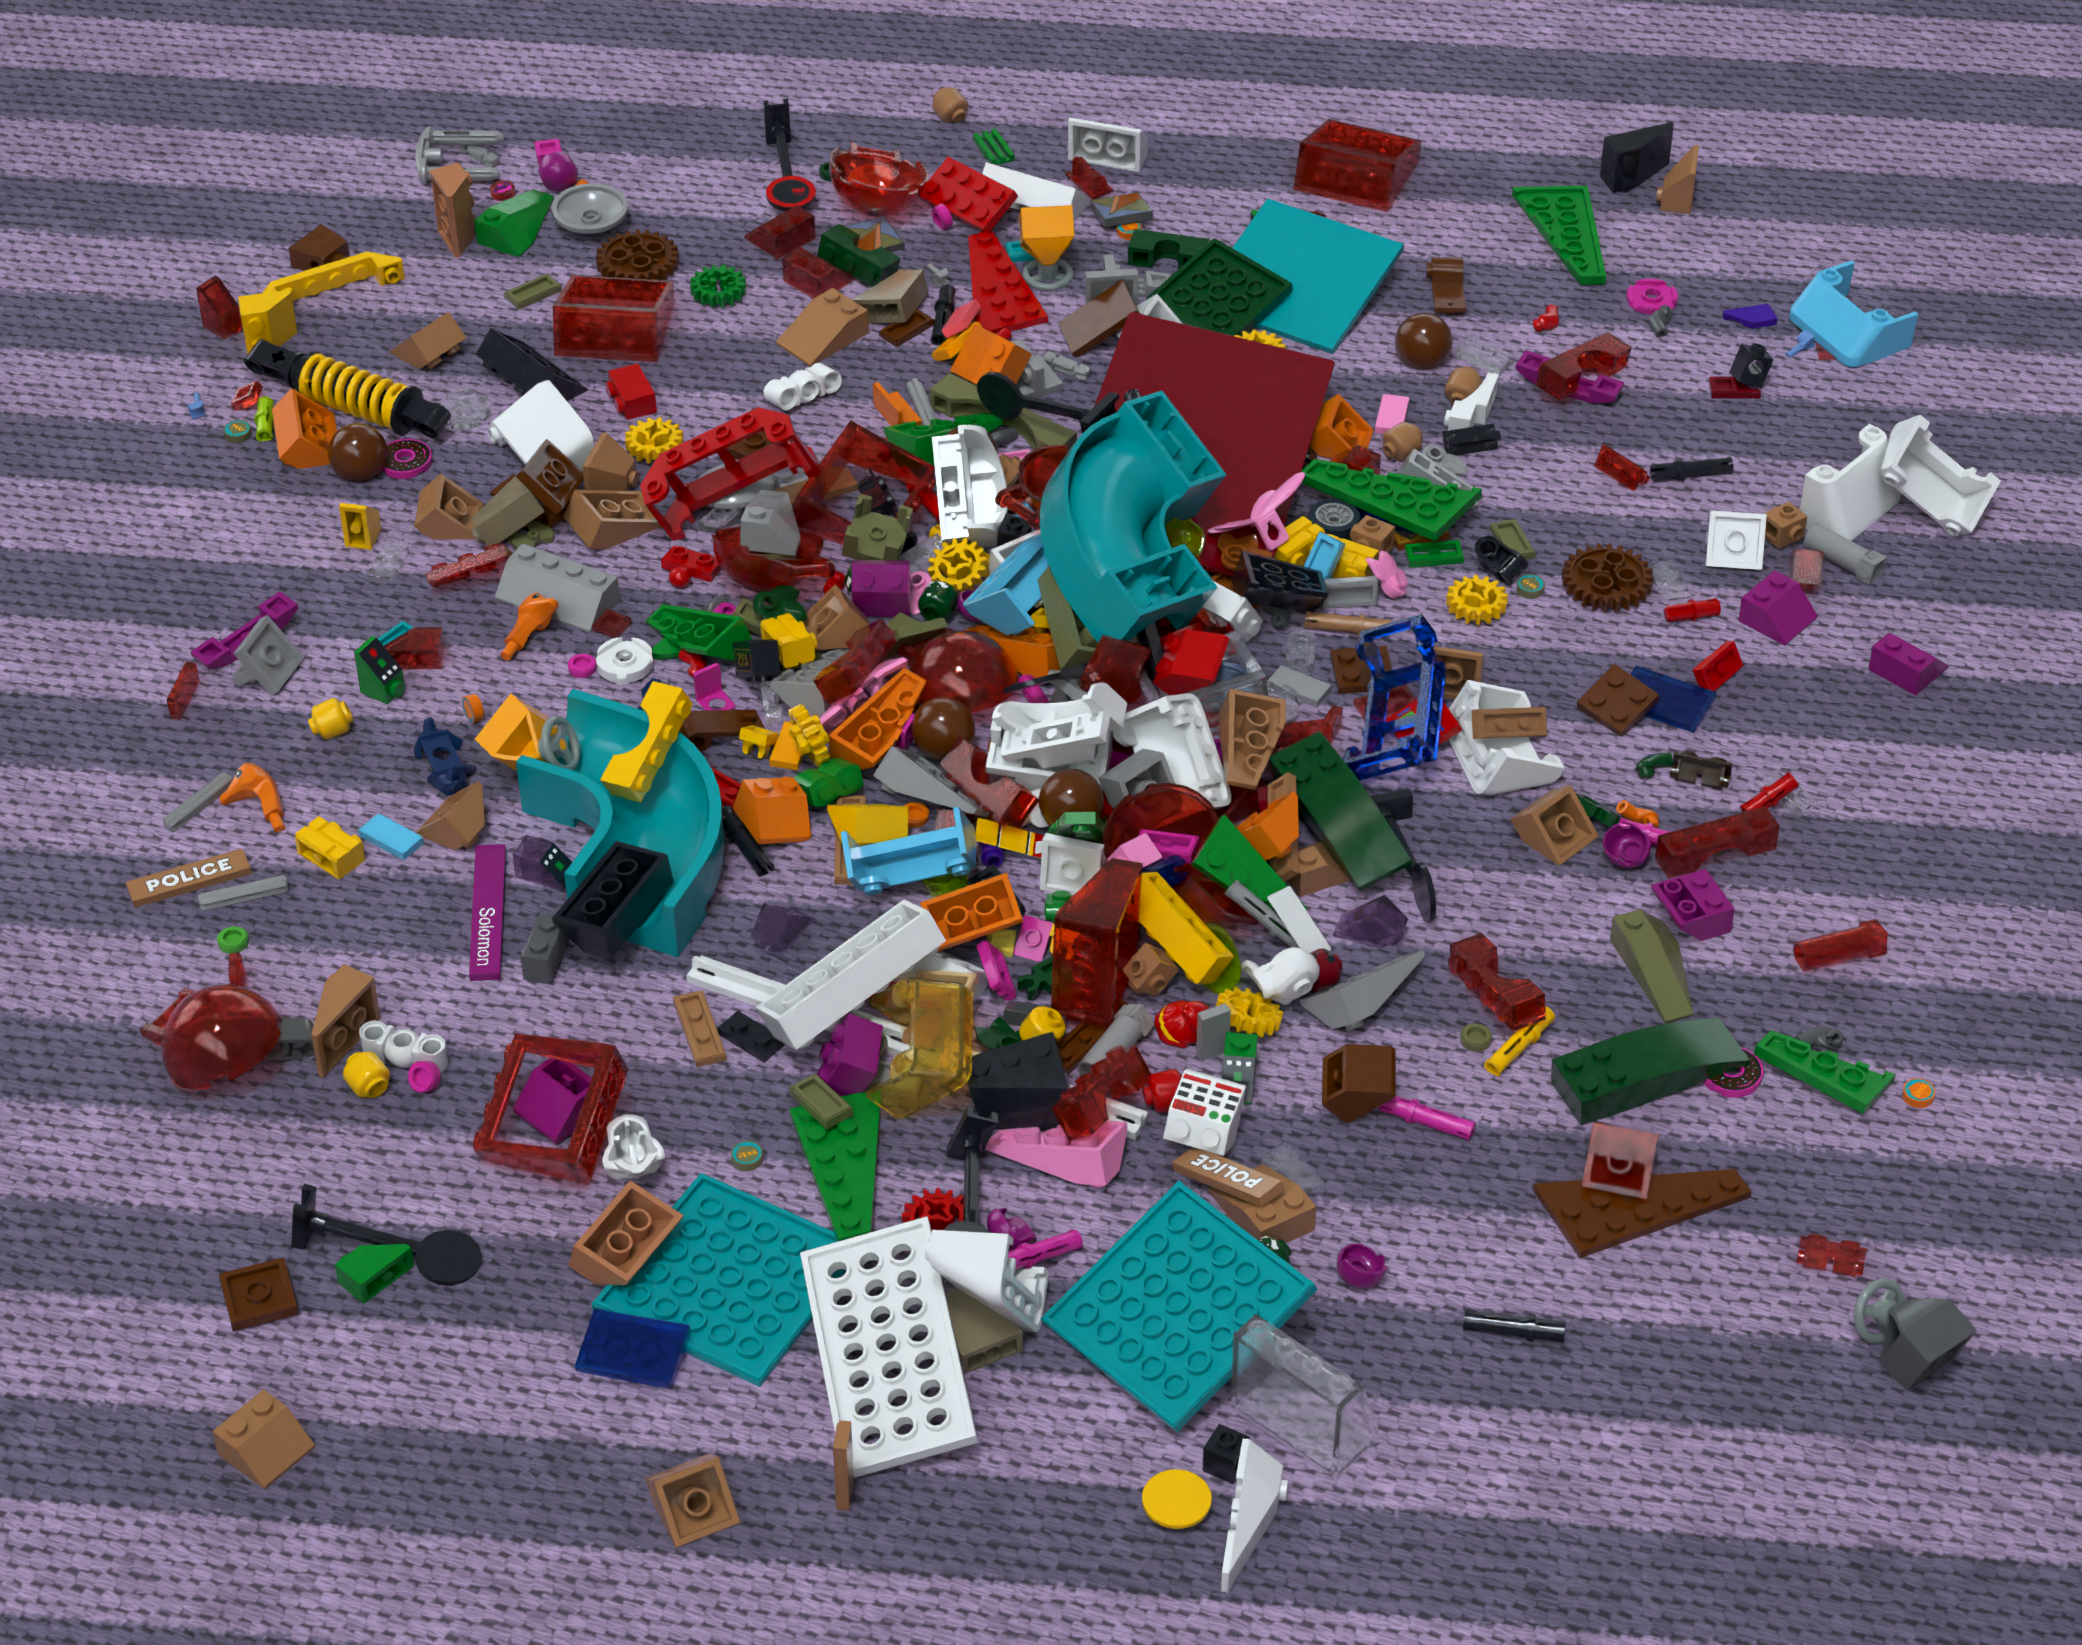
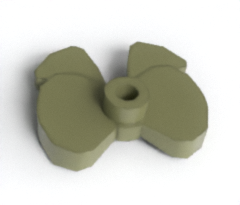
[507,520,555,551]

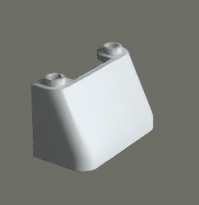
[488,380,594,471]
[1880,415,2001,537]
[1800,424,1902,541]
[1448,680,1565,796]
[1112,693,1231,831]
[925,1230,1049,1332]

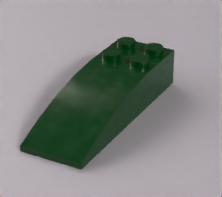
[1269,731,1412,891]
[1551,1018,1750,1126]

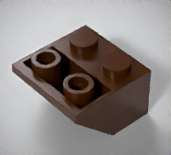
[1322,1044,1396,1123]

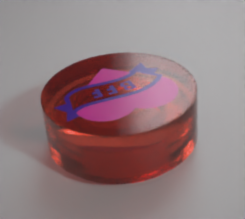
[490,180,516,201]

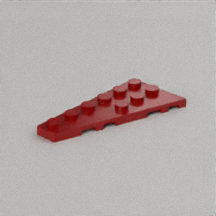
[968,230,1048,334]

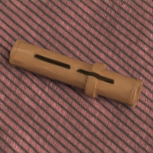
[1304,611,1391,637]

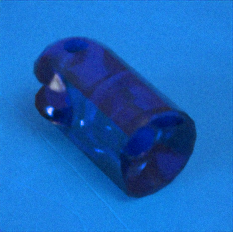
[1138,855,1189,887]

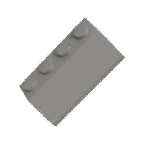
[495,543,620,633]

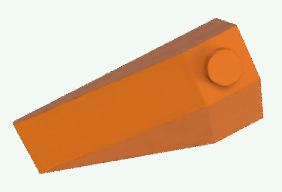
[959,625,1060,678]
[828,667,927,770]
[1193,791,1299,861]

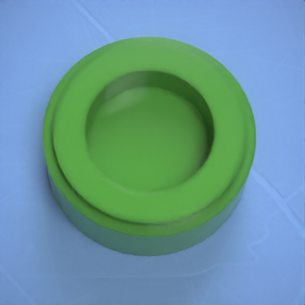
[217,926,249,954]

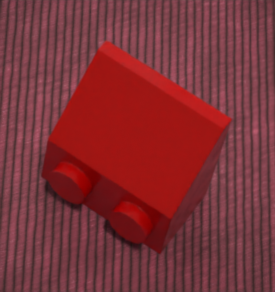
[1153,629,1230,696]

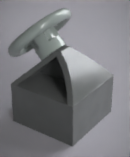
[1854,1278,1977,1391]

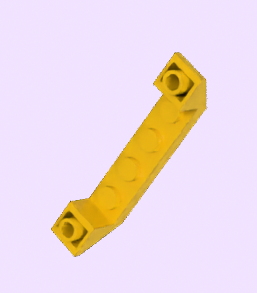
[263,252,405,301]

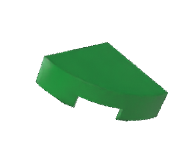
[651,637,682,660]

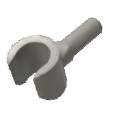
[927,263,950,287]

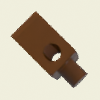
[288,224,350,271]

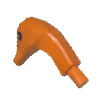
[500,593,559,661]
[219,762,285,833]

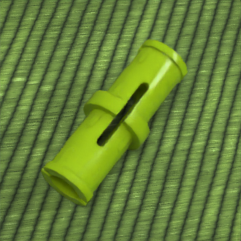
[254,396,274,441]

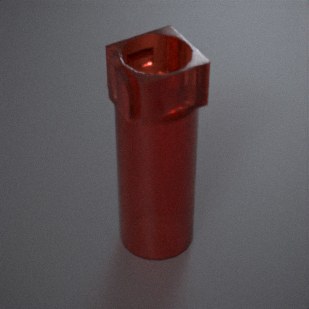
[1793,919,1888,971]

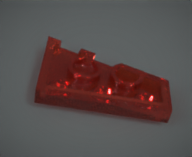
[425,543,513,588]

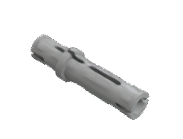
[1225,880,1300,948]

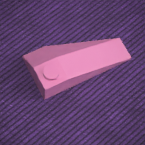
[819,657,907,735]
[985,1120,1128,1188]

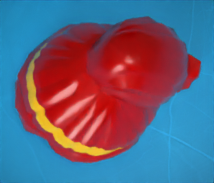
[1154,1000,1210,1049]

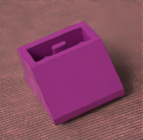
[1651,868,1735,941]
[817,1013,883,1096]
[513,1052,604,1144]

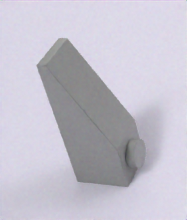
[1396,449,1479,509]

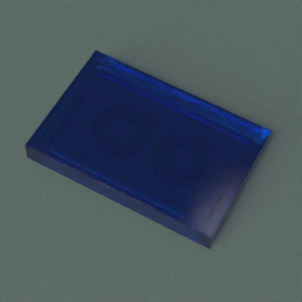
[1631,665,1716,733]
[574,1309,691,1389]

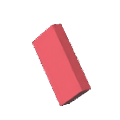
[941,299,981,338]

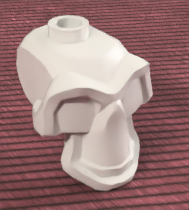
[1241,947,1320,1006]
[602,1114,665,1180]

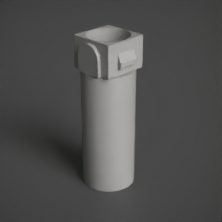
[1804,523,1887,585]
[1078,1004,1155,1085]

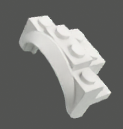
[932,425,1008,547]
[992,682,1127,768]
[986,720,1113,791]

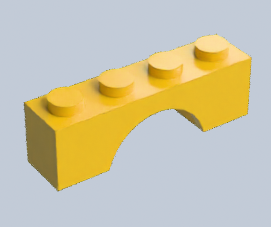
[600,681,693,803]

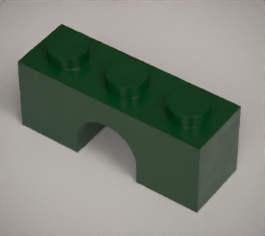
[817,223,901,287]
[1128,229,1209,269]

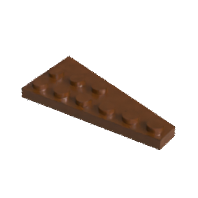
[1532,1169,1752,1259]

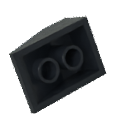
[1600,122,1674,193]

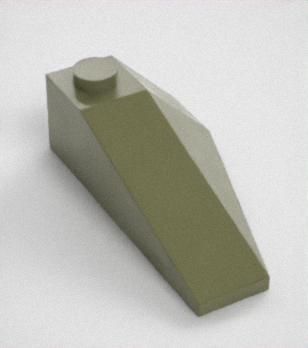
[1610,909,1694,1024]

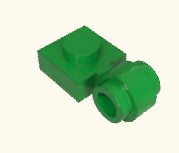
[1044,891,1077,926]

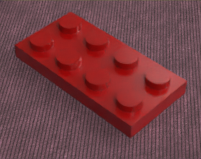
[917,157,1018,232]

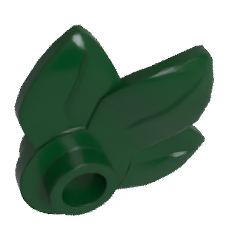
[753,585,807,622]
[975,1017,1022,1050]

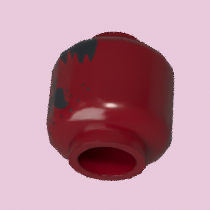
[1310,948,1342,993]

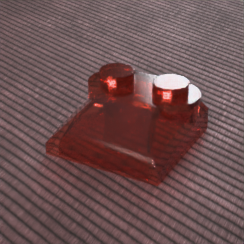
[1078,634,1152,705]

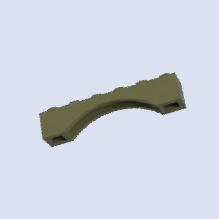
[930,373,1077,468]

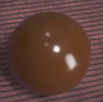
[1395,313,1453,370]
[328,423,388,482]
[911,697,976,761]
[1038,768,1104,827]

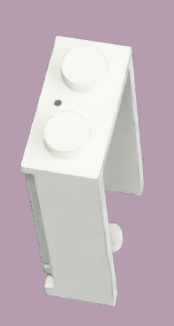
[1196,581,1263,642]

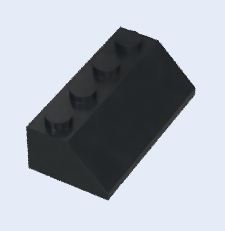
[475,328,588,401]
[552,841,674,960]

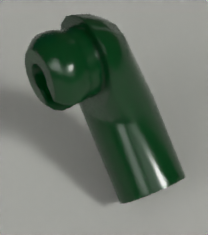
[1636,752,1673,779]

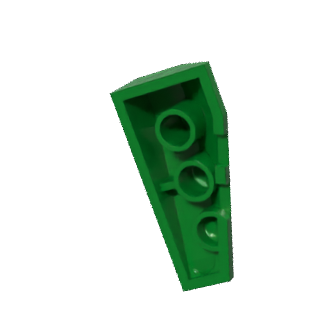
[474,189,554,258]
[884,413,1003,472]
[645,604,752,661]

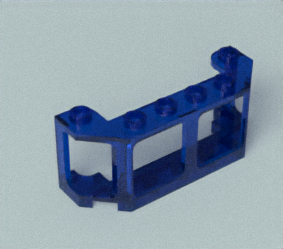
[1343,614,1446,781]

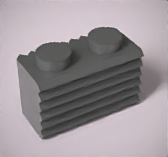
[520,914,569,984]

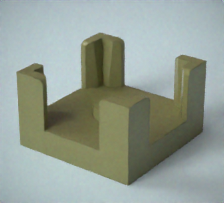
[842,494,913,561]

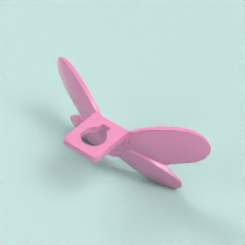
[1208,472,1305,550]

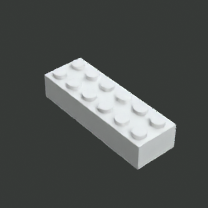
[755,900,946,1050]

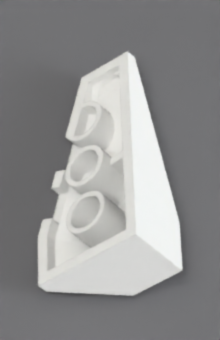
[1221,1438,1288,1592]

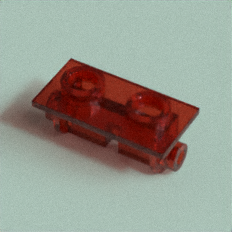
[1065,156,1113,199]
[1594,444,1650,492]
[1796,1234,1867,1277]

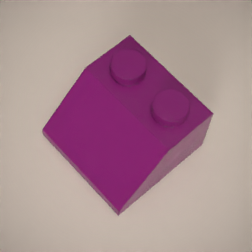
[852,559,911,617]
[1738,570,1818,646]
[1868,632,1949,696]

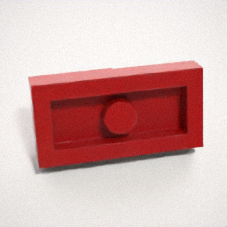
[1692,641,1744,695]

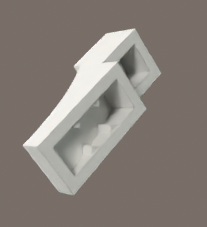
[1444,372,1499,430]

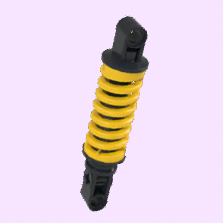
[244,339,451,439]

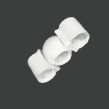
[764,363,842,410]
[359,1021,448,1073]

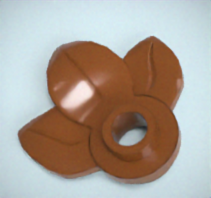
[1217,532,1272,570]

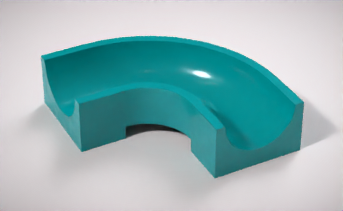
[1040,391,1226,657]
[516,689,725,957]

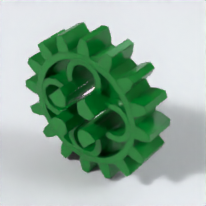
[690,264,746,308]

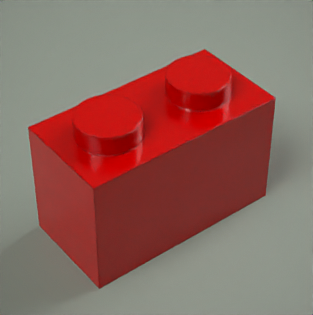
[605,363,657,420]

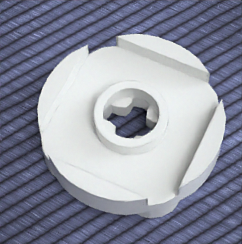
[596,637,653,685]

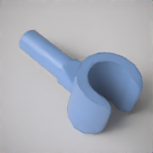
[1785,330,1815,358]
[187,392,205,419]

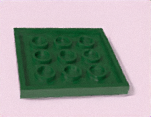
[1146,238,1293,337]

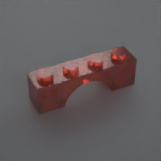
[1536,332,1632,401]
[813,618,897,704]
[940,735,1039,829]
[1655,807,1780,879]
[1448,933,1546,1031]
[1052,1044,1151,1141]

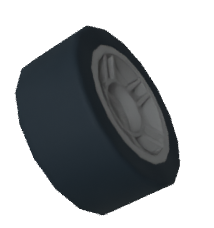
[1308,500,1360,541]

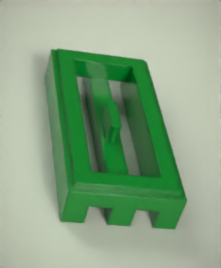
[973,128,1015,165]
[1404,540,1464,568]

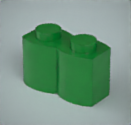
[794,758,864,807]

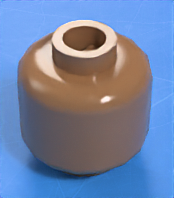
[932,87,969,123]
[1444,366,1483,405]
[1382,422,1423,462]

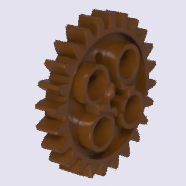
[595,229,679,288]
[1561,543,1654,612]

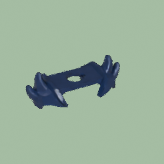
[413,717,477,796]

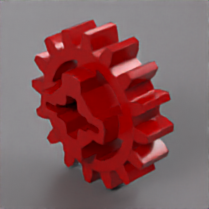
[902,1188,964,1230]

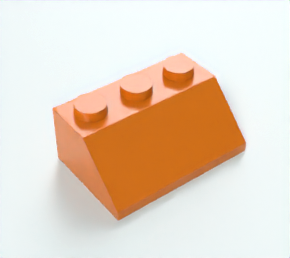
[272,388,337,469]
[920,873,1024,952]

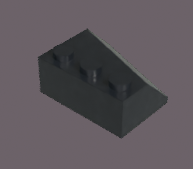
[1231,550,1329,612]
[961,1032,1082,1130]

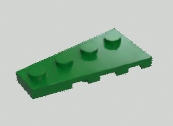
[1048,812,1108,844]
[1191,814,1307,933]
[1754,1030,1896,1114]

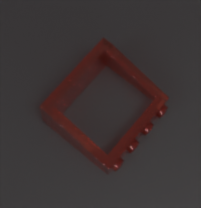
[1293,119,1422,212]
[553,275,674,362]
[793,420,936,545]
[1051,858,1143,1028]
[473,1033,629,1185]

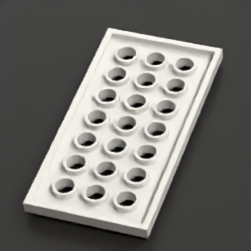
[800,1217,979,1478]

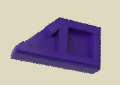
[1722,303,1778,329]

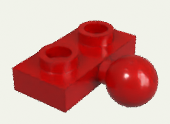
[661,545,723,589]

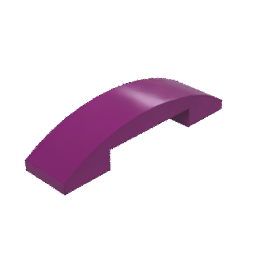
[1515,350,1625,403]
[190,591,298,669]

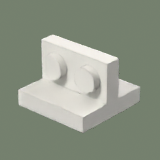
[1705,510,1767,570]
[1040,833,1111,897]

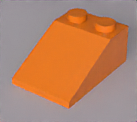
[950,324,1032,385]

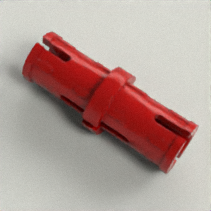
[1740,772,1799,821]

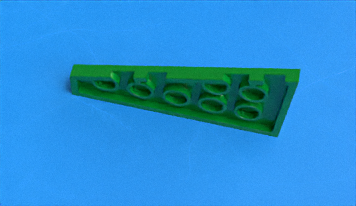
[1512,185,1606,285]
[1301,459,1482,541]
[789,1088,882,1242]

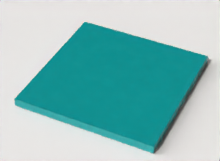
[1233,198,1404,354]
[591,1173,847,1387]
[1040,1181,1318,1433]

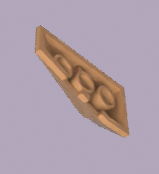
[1219,689,1286,790]

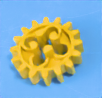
[1216,987,1283,1037]

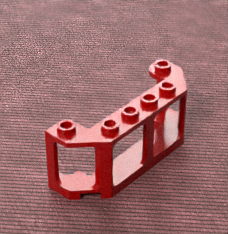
[640,407,821,541]

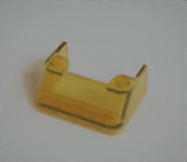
[866,977,973,1119]

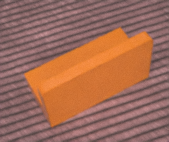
[873,382,922,426]

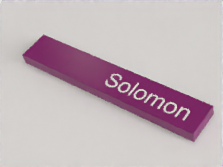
[469,844,506,981]

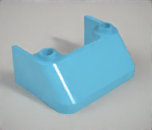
[1789,260,1919,367]
[963,533,1049,636]
[841,807,976,895]

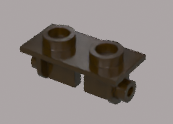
[1669,751,1732,789]

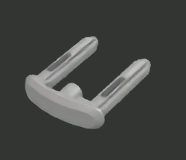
[415,126,504,185]

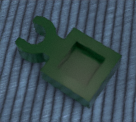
[1576,793,1622,828]
[1017,954,1075,1000]

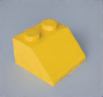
[238,289,298,355]
[827,804,908,846]

